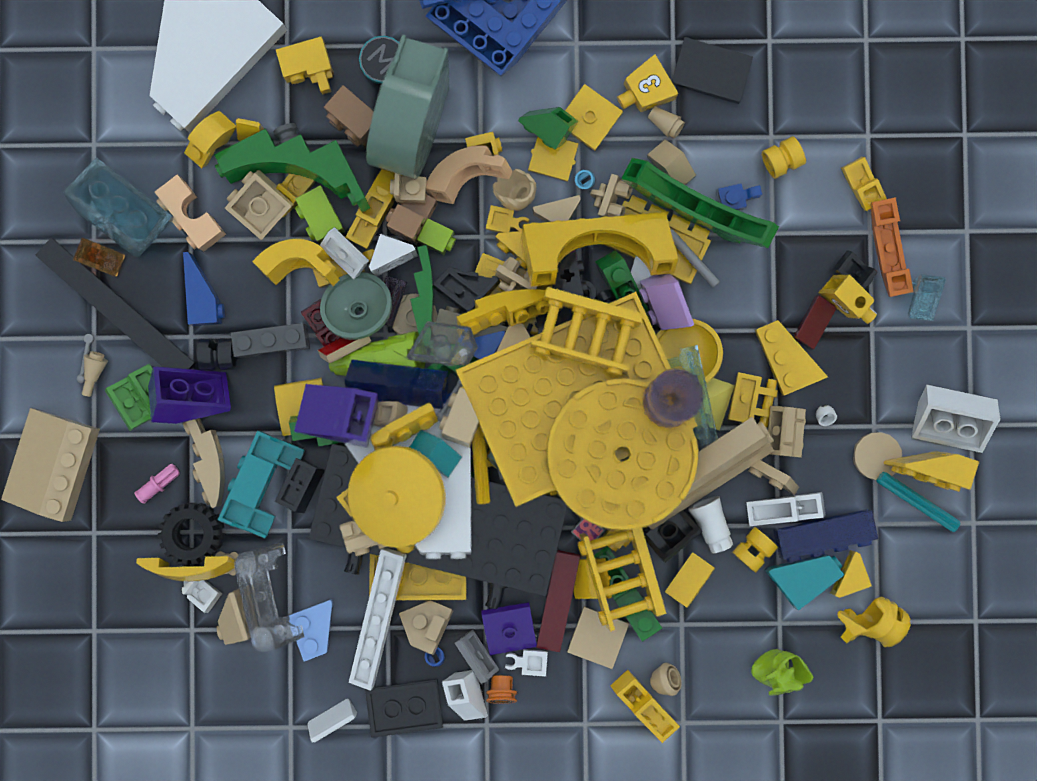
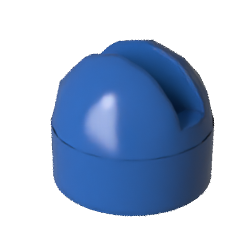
[425,647,445,667]

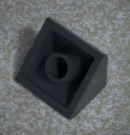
[642,511,703,563]

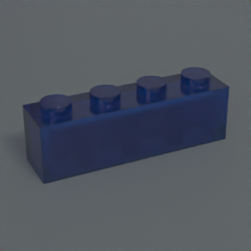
[344,360,449,409]
[773,509,879,562]

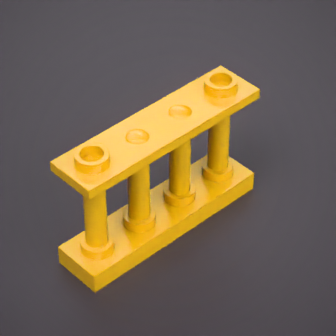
[531,287,644,376]
[578,527,666,632]

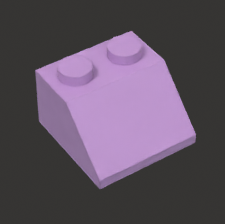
[639,274,694,330]

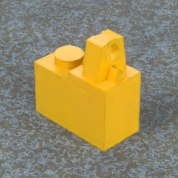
[276,36,334,95]

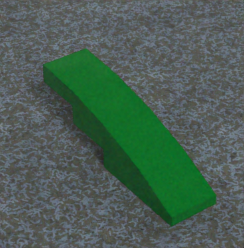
[410,245,434,348]

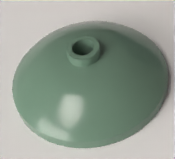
[320,272,392,340]

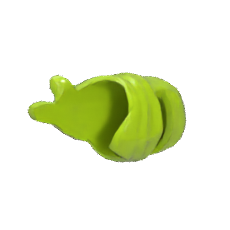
[751,649,813,695]

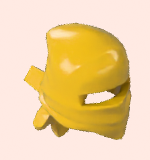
[837,597,911,647]

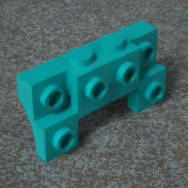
[218,430,305,538]

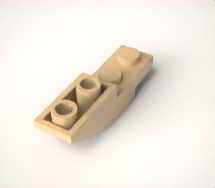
[183,418,225,508]

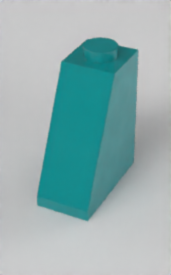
[765,554,844,611]

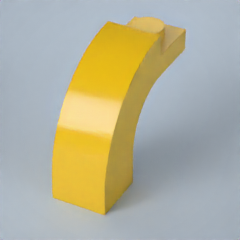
[252,239,340,286]

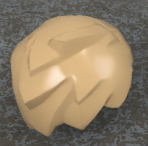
[493,169,537,211]

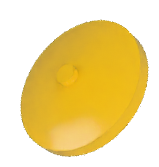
[348,446,446,547]

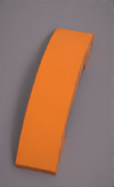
[871,197,914,297]

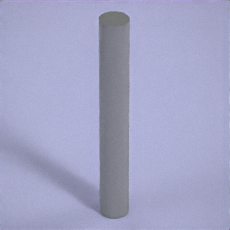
[670,229,720,288]

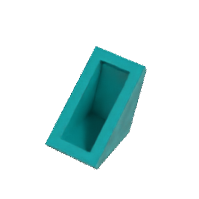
[409,430,462,478]

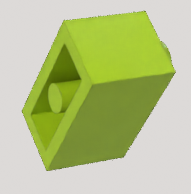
[295,185,345,244]

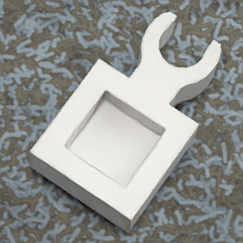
[505,649,548,676]

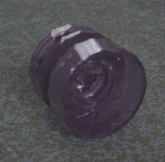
[642,368,704,428]

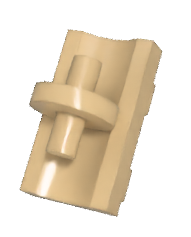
[590,174,633,217]
[495,257,537,292]

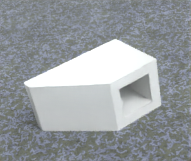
[442,670,488,720]

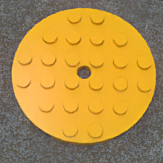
[547,379,698,530]

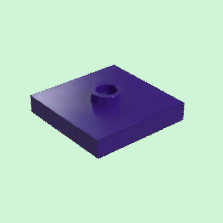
[481,602,537,655]

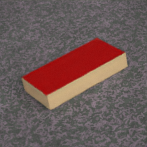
[318,336,371,363]

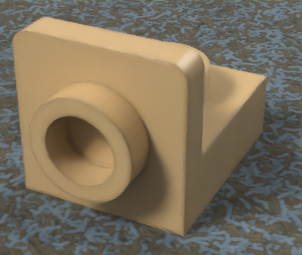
[390,173,427,203]

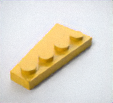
[369,554,466,601]

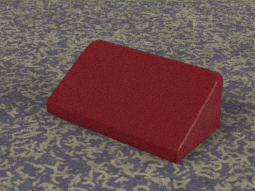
[793,295,837,350]

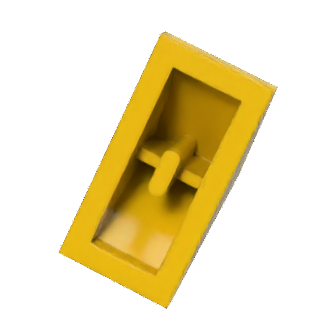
[830,550,872,598]

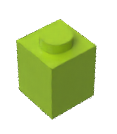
[417,218,456,255]

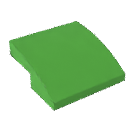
[105,364,153,431]

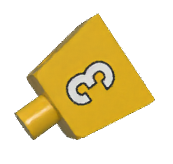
[617,54,678,112]
[819,275,877,324]

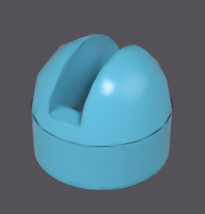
[575,170,595,189]

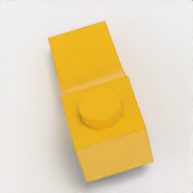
[610,670,680,743]

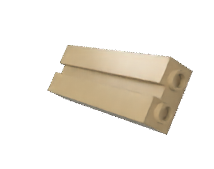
[648,417,774,530]

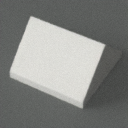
[369,234,418,276]

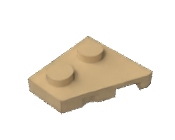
[748,460,799,495]

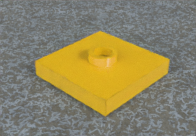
[565,84,623,151]

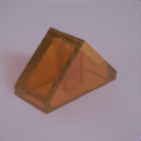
[73,237,125,277]

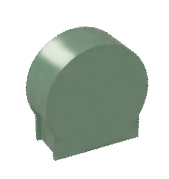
[366,35,449,179]

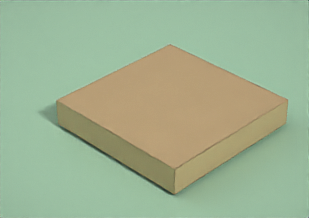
[567,606,629,669]

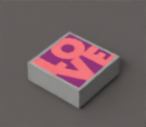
[571,518,605,541]

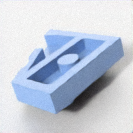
[287,599,333,661]

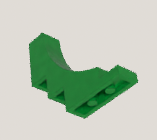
[214,129,370,212]

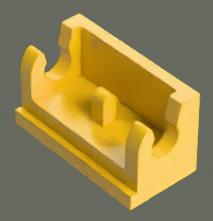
[665,552,715,608]

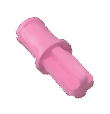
[134,464,180,504]

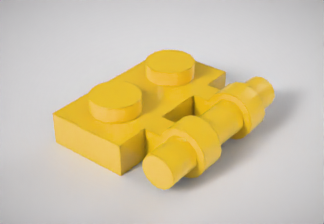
[728,372,778,428]

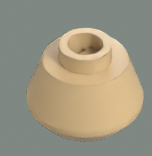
[650,663,681,696]

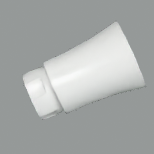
[688,496,733,553]

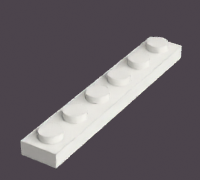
[348,547,407,691]

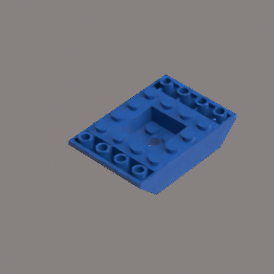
[426,0,567,76]

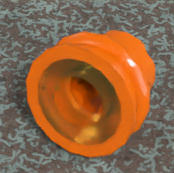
[486,675,517,704]

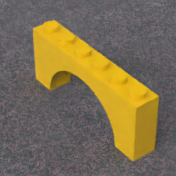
[521,212,678,286]

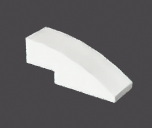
[746,492,826,526]

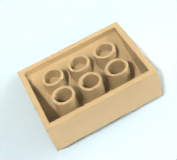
[1,408,100,522]

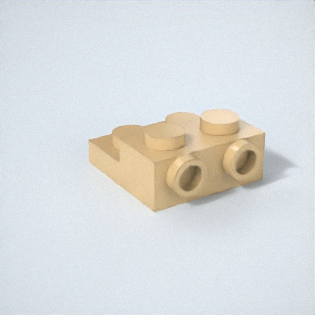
[225,170,293,240]

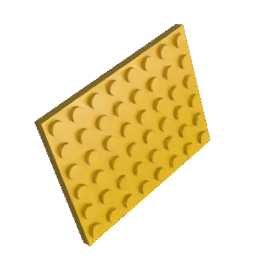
[456,292,697,507]

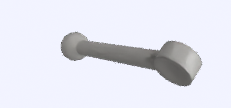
[77,334,94,383]
[436,380,462,421]

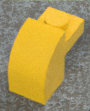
[184,111,236,169]

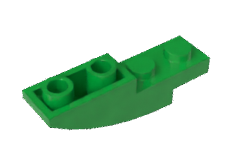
[594,546,663,642]

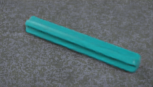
[877,472,961,532]

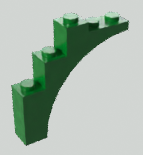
[621,158,779,248]

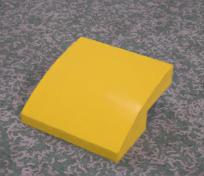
[274,378,323,436]

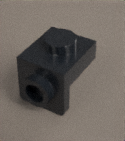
[833,250,877,289]

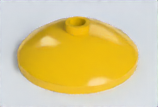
[656,319,723,390]

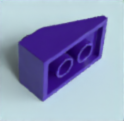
[148,366,231,424]

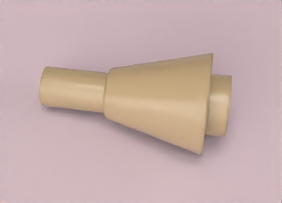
[82,351,108,397]

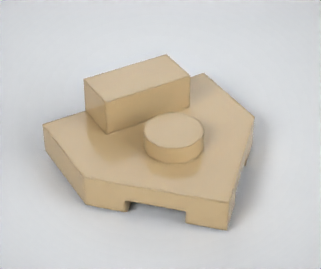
[399,600,453,656]

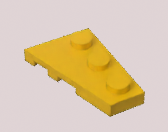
[755,320,828,396]

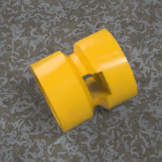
[761,136,806,179]
[732,527,778,573]

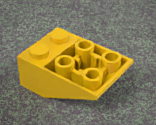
[884,451,979,492]

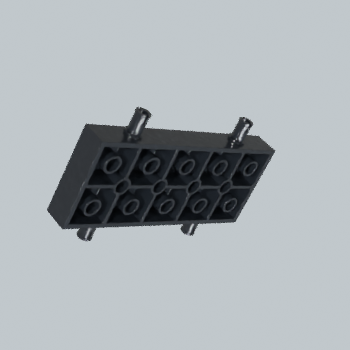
[309,444,567,609]

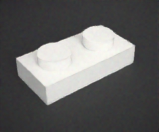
[319,227,369,279]

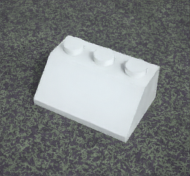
[912,385,1000,453]

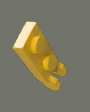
[370,403,438,451]

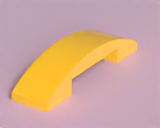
[136,556,238,582]

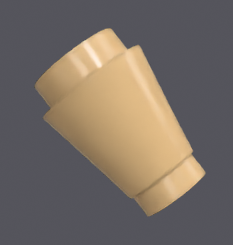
[648,106,685,138]

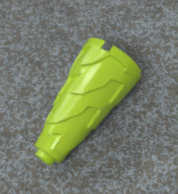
[329,331,425,380]

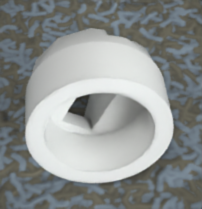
[816,405,837,426]

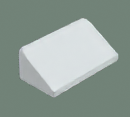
[308,699,357,743]

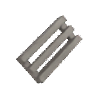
[455,630,499,684]

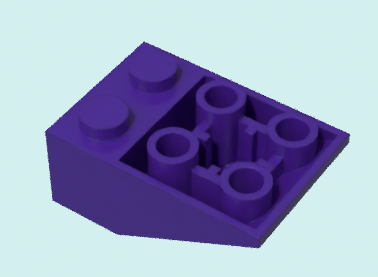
[294,384,379,448]

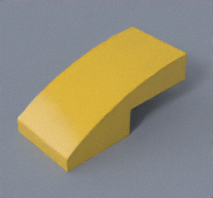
[841,157,887,211]
[276,174,316,217]

